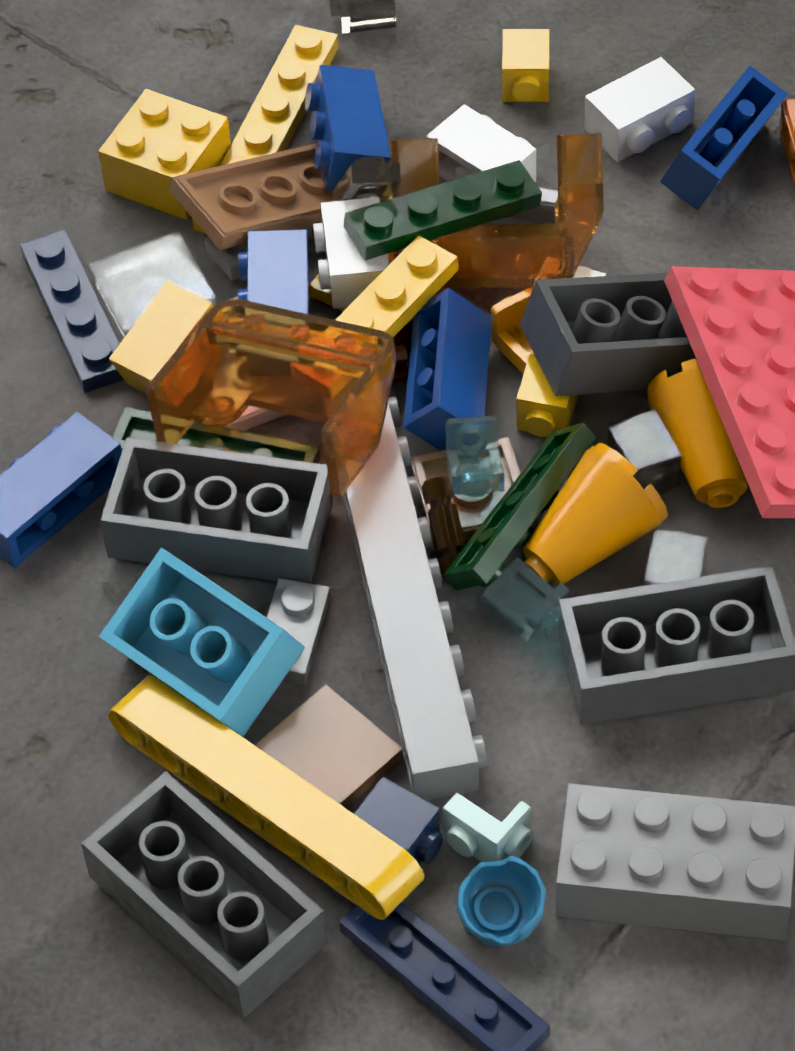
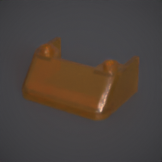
[390,133,604,288]
[145,299,396,497]

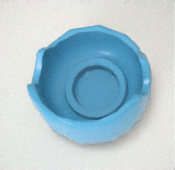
[456,856,546,947]

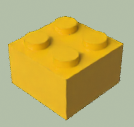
[98,89,231,220]

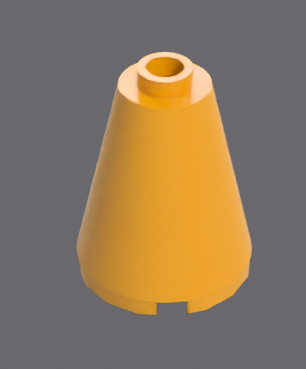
[647,359,747,508]
[523,443,668,587]

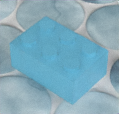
[99,547,305,737]

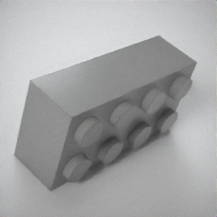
[556,783,795,941]

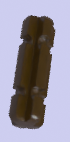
[422,476,465,580]

